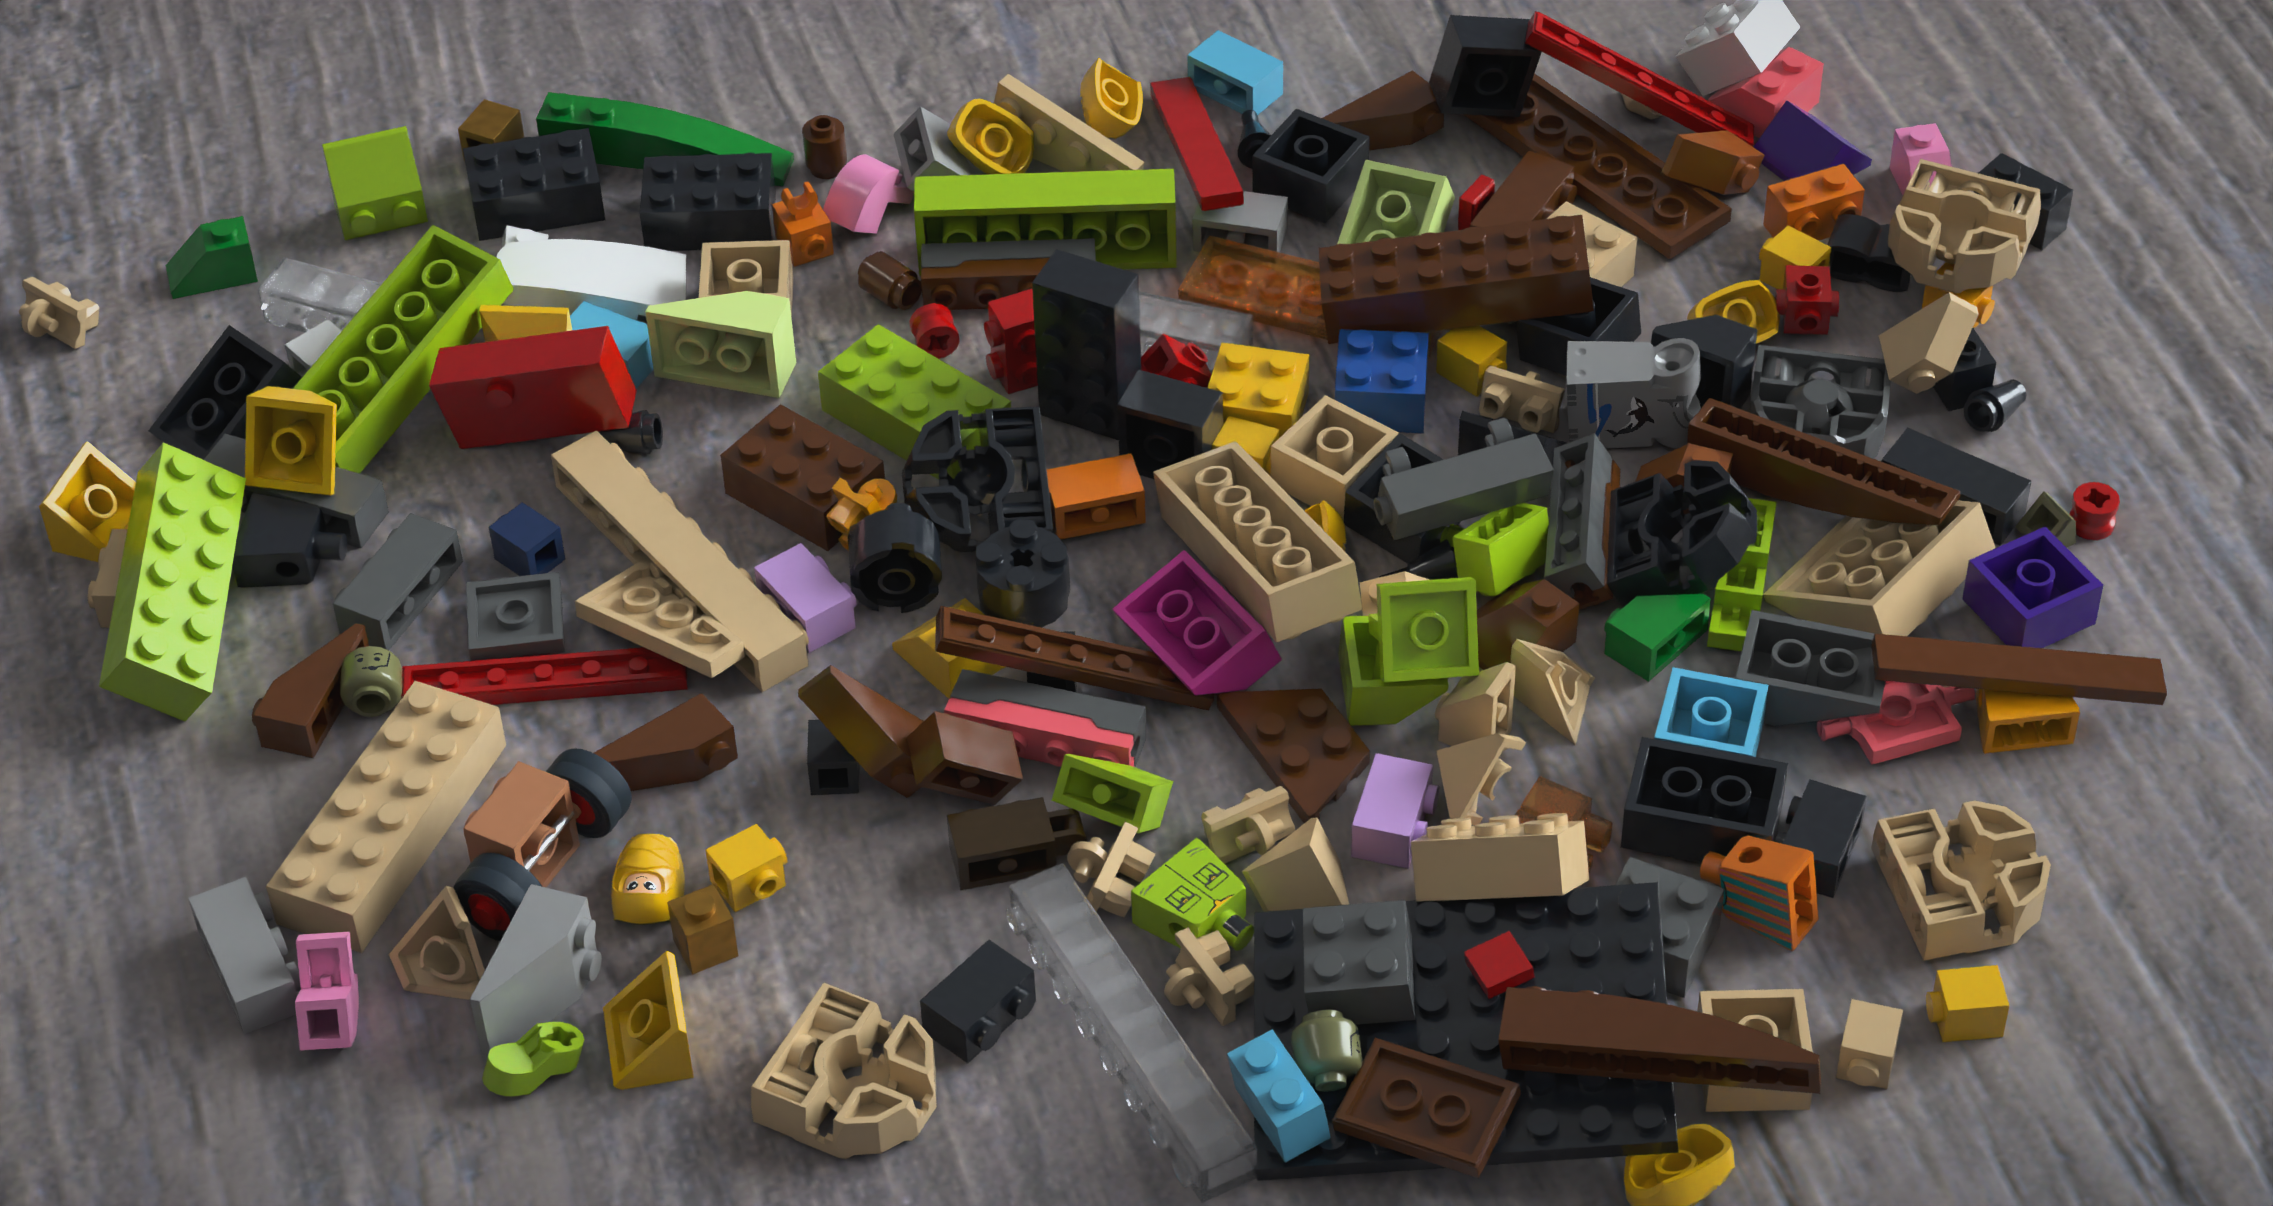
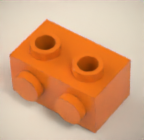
[1763,164,1865,241]
[1047,453,1146,539]

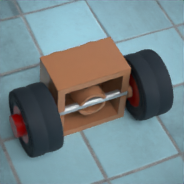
[453,748,632,941]

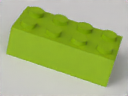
[818,324,1011,480]

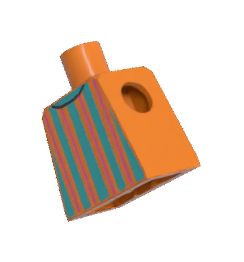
[1700,836,1819,951]

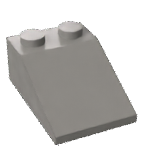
[470,884,602,1063]

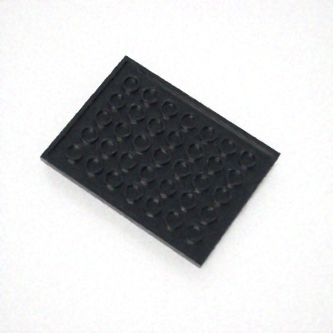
[1254,882,1679,1181]

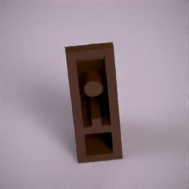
[1322,70,1444,151]
[252,623,369,758]
[798,665,923,798]
[594,693,738,791]

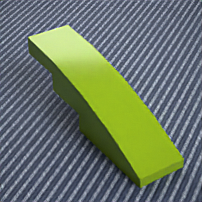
[1707,498,1777,651]

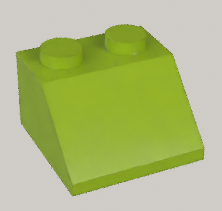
[322,126,428,240]
[1338,616,1449,726]

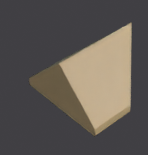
[1511,639,1595,746]
[1436,733,1526,825]
[1242,818,1349,912]
[389,886,485,1000]

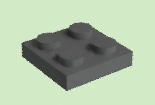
[466,572,565,661]

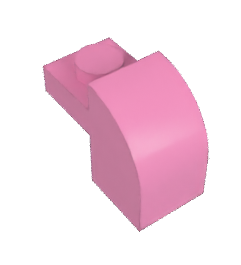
[823,154,914,234]
[295,931,359,1051]

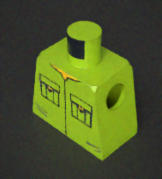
[1131,837,1254,951]

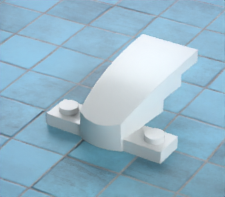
[497,225,686,320]

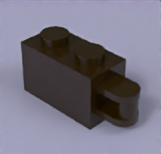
[947,797,1088,891]

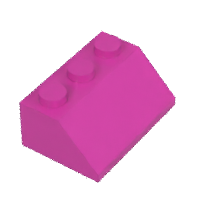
[1112,550,1282,695]

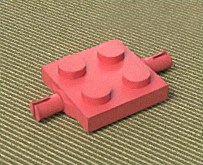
[1817,681,1975,765]

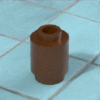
[802,115,847,179]
[858,251,922,310]

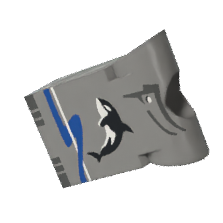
[1566,338,1701,448]

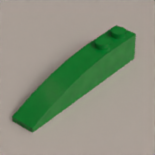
[536,92,794,186]

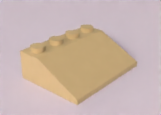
[1763,501,1995,636]

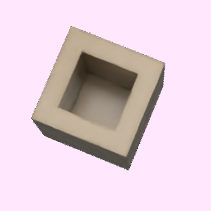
[1836,999,1903,1089]

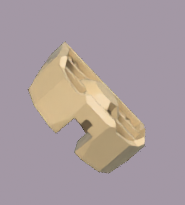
[1888,159,2041,293]
[1871,801,2051,961]
[751,983,937,1159]

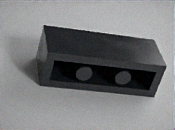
[1881,427,2031,546]

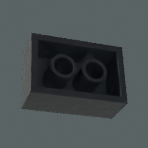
[463,128,606,241]
[640,153,776,251]
[1620,737,1788,863]

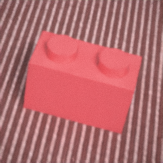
[1707,47,1824,138]

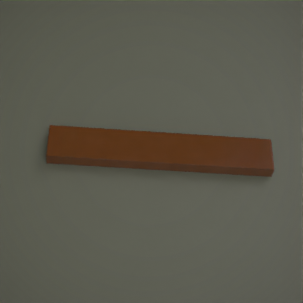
[935,606,1214,711]
[1871,634,2167,705]

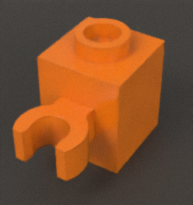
[772,181,834,267]

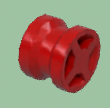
[909,303,960,359]
[2069,482,2120,540]

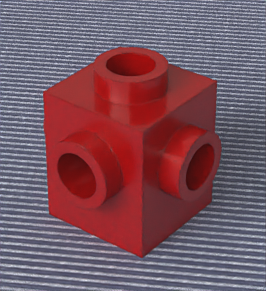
[1775,265,1839,335]
[1141,333,1212,388]

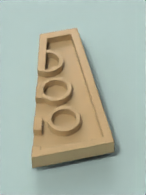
[994,74,1145,172]
[575,561,745,678]

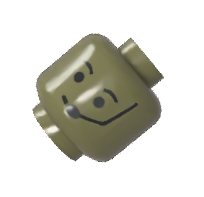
[340,646,402,717]
[1291,1010,1362,1092]

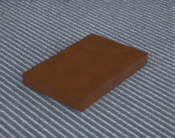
[1332,1038,1521,1178]

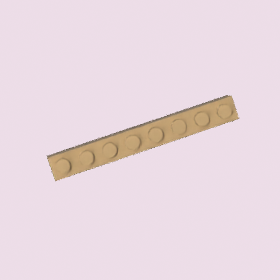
[551,430,809,692]

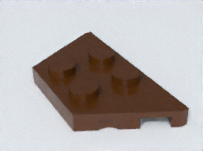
[1217,688,1370,823]

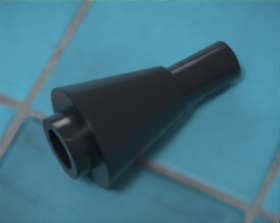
[1237,110,1271,169]
[1379,539,1458,580]

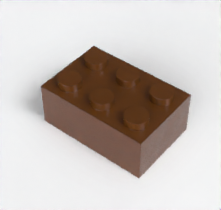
[720,404,885,551]

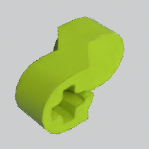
[482,1022,585,1096]

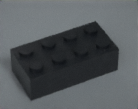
[1032,249,1141,440]

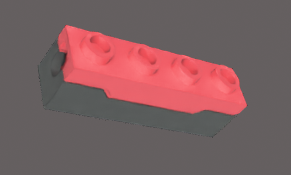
[944,669,1146,767]

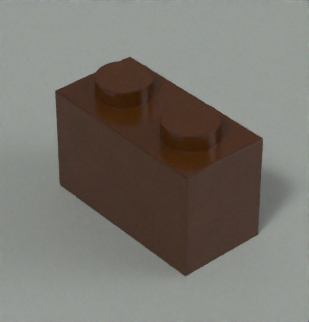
[907,711,1023,805]

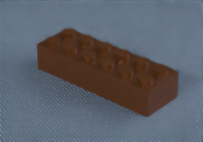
[1319,215,1594,344]

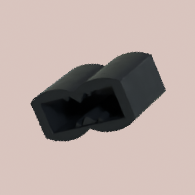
[1827,214,1913,292]

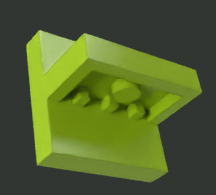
[1368,577,1479,683]

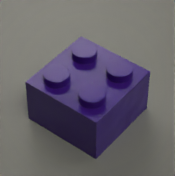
[1962,527,2104,648]

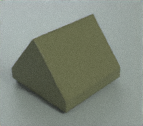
[2015,491,2076,548]

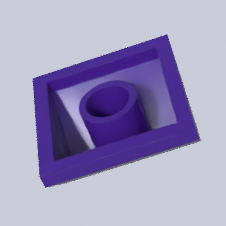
[1754,100,1872,181]

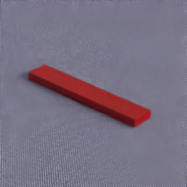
[1525,11,1755,147]
[1150,77,1244,211]
[401,647,688,705]

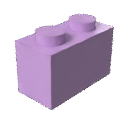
[754,543,857,653]
[1351,753,1439,869]

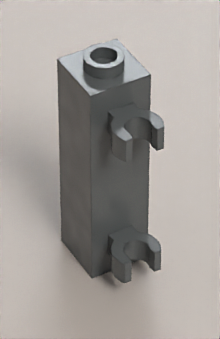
[1374,418,1554,540]

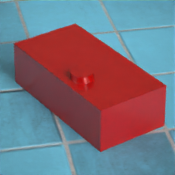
[429,326,637,449]

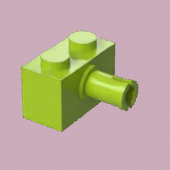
[1440,502,1549,596]

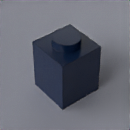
[489,502,566,576]

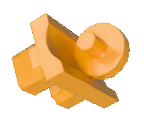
[826,478,898,551]

